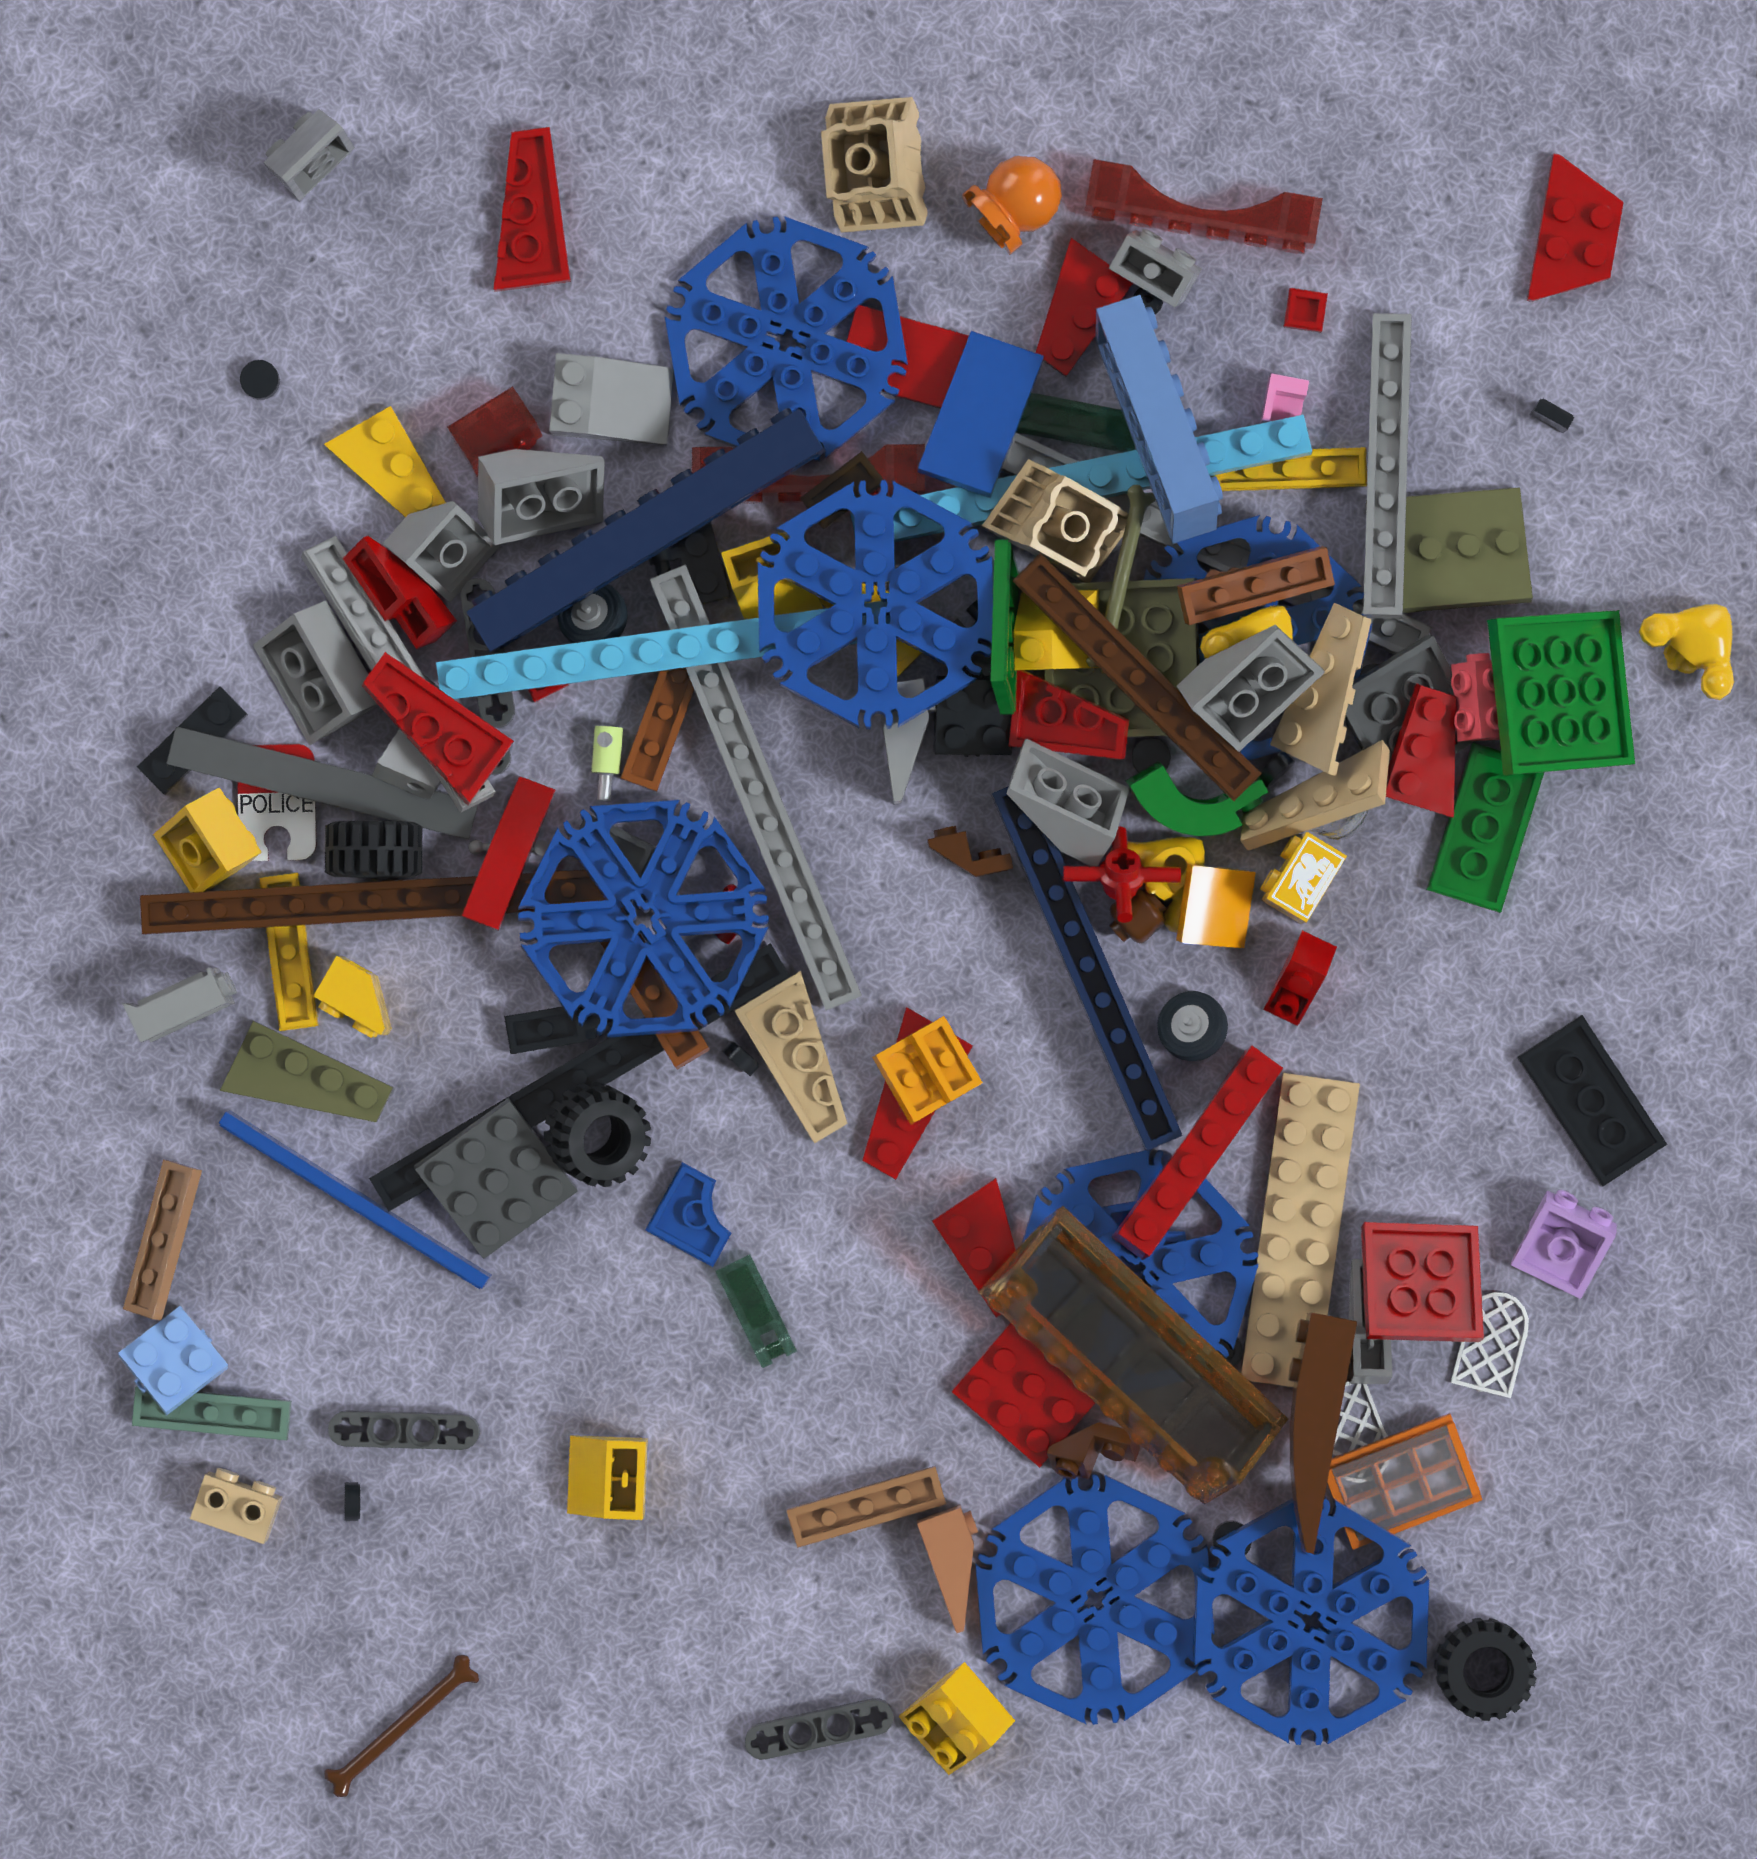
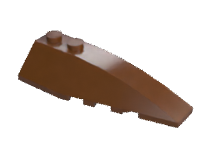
[1288,1312,1357,1554]

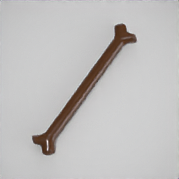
[324,1655,479,1797]

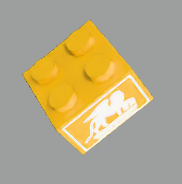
[1260,832,1347,924]

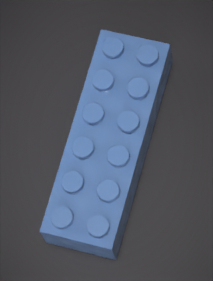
[1095,295,1223,544]

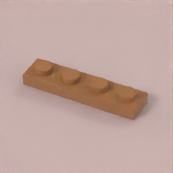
[123,1160,202,1320]
[786,1466,946,1548]

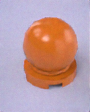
[962,156,1062,255]

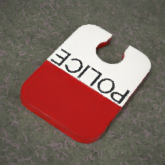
[237,744,317,861]

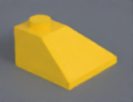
[1013,590,1099,670]

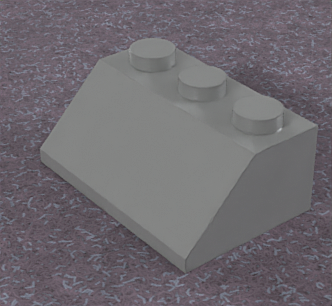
[253,600,378,745]

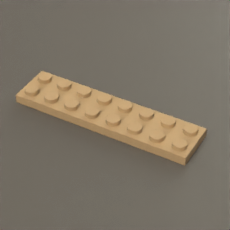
[1240,1073,1360,1387]

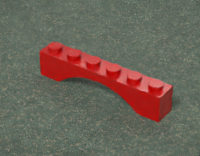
[1112,1046,1283,1260]

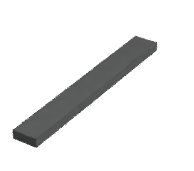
[167,726,478,840]

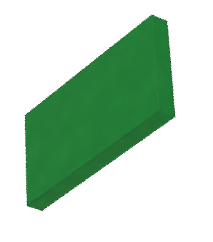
[991,539,1019,715]
[1426,743,1544,913]

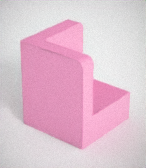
[1260,374,1309,424]

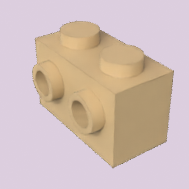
[190,1468,283,1544]

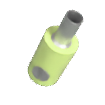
[591,726,623,801]

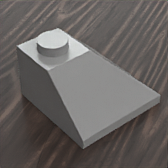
[383,501,501,603]

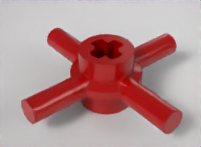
[1063,826,1181,923]

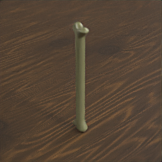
[1086,485,1156,675]

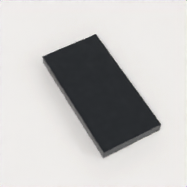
[1517,1015,1667,1187]

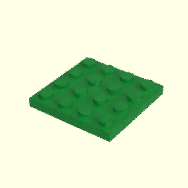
[1487,610,1635,776]

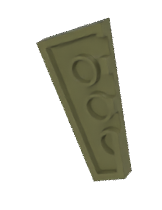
[220,1021,394,1122]

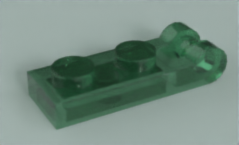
[715,1254,798,1368]

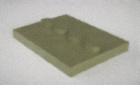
[1365,487,1533,613]

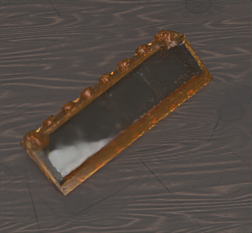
[979,1206,1289,1504]

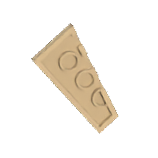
[1270,603,1371,776]
[1240,740,1390,851]
[735,971,848,1144]

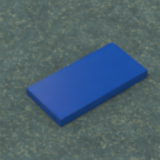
[918,331,1044,498]

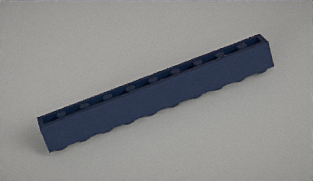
[466,408,826,653]
[991,786,1183,1151]

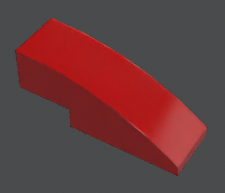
[342,536,457,649]

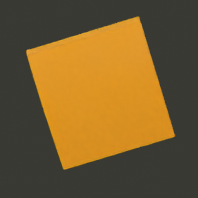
[1176,864,1256,948]
[872,1016,983,1124]

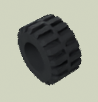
[325,821,423,878]
[544,1082,651,1187]
[1434,1618,1537,1721]

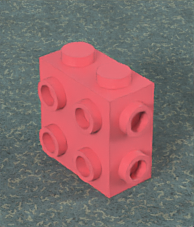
[1451,653,1500,742]

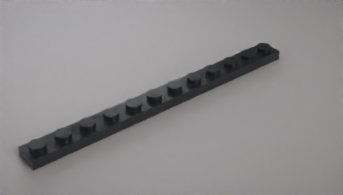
[369,943,790,1212]

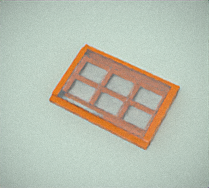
[1327,1413,1483,1550]

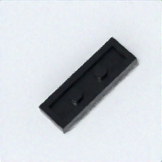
[137,686,248,795]

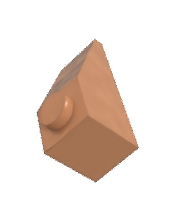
[917,1505,978,1633]

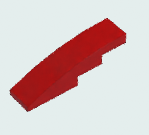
[462,776,556,931]

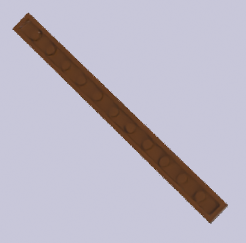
[140,870,606,935]

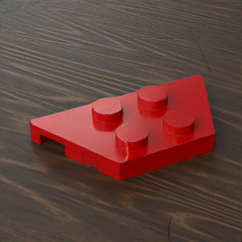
[1527,153,1624,302]

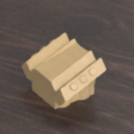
[821,97,928,233]
[982,459,1128,583]

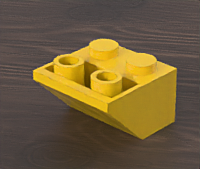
[721,533,823,620]
[313,956,392,1038]
[567,1435,648,1520]
[898,1662,1015,1775]

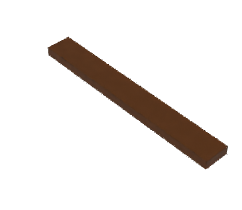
[1012,553,1262,801]

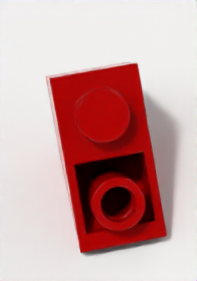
[1263,930,1337,1026]

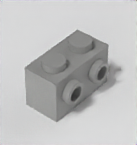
[1109,229,1202,307]

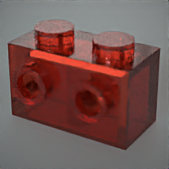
[447,386,542,477]

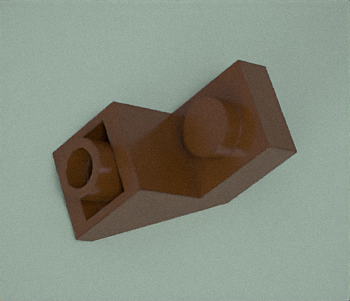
[927,826,1013,877]
[1047,1422,1140,1479]

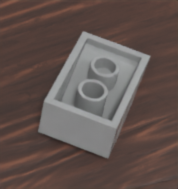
[263,109,355,201]
[549,353,674,445]
[478,449,605,545]
[1177,624,1325,752]
[881,679,936,805]
[1006,739,1130,866]

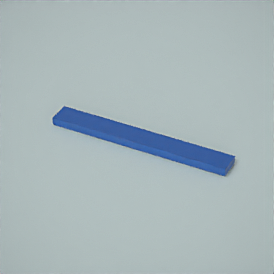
[219,1110,492,1289]

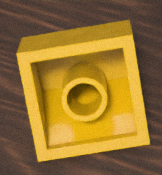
[153,787,262,893]

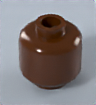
[1109,888,1167,944]

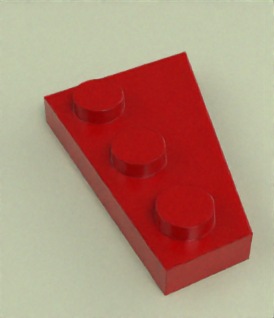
[932,1178,1028,1318]

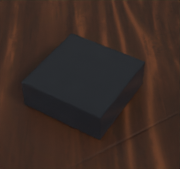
[1530,398,1575,433]

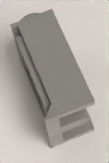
[122,967,237,1043]

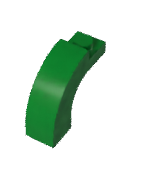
[1125,761,1268,836]

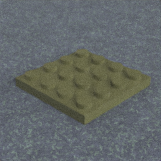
[1045,578,1200,737]

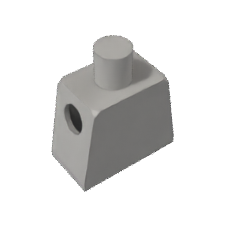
[372,729,442,799]

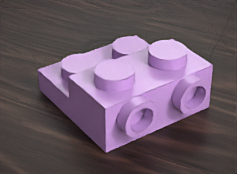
[1511,1190,1617,1299]

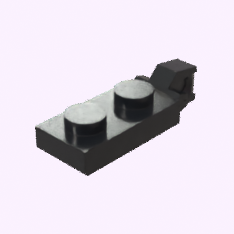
[504,1007,613,1054]

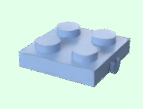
[118,1306,228,1416]

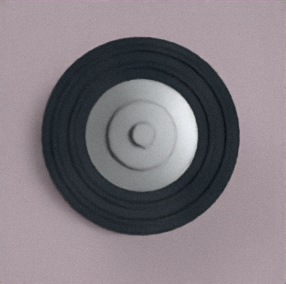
[557,584,628,644]
[1157,991,1228,1062]

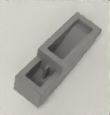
[1349,1259,1392,1384]

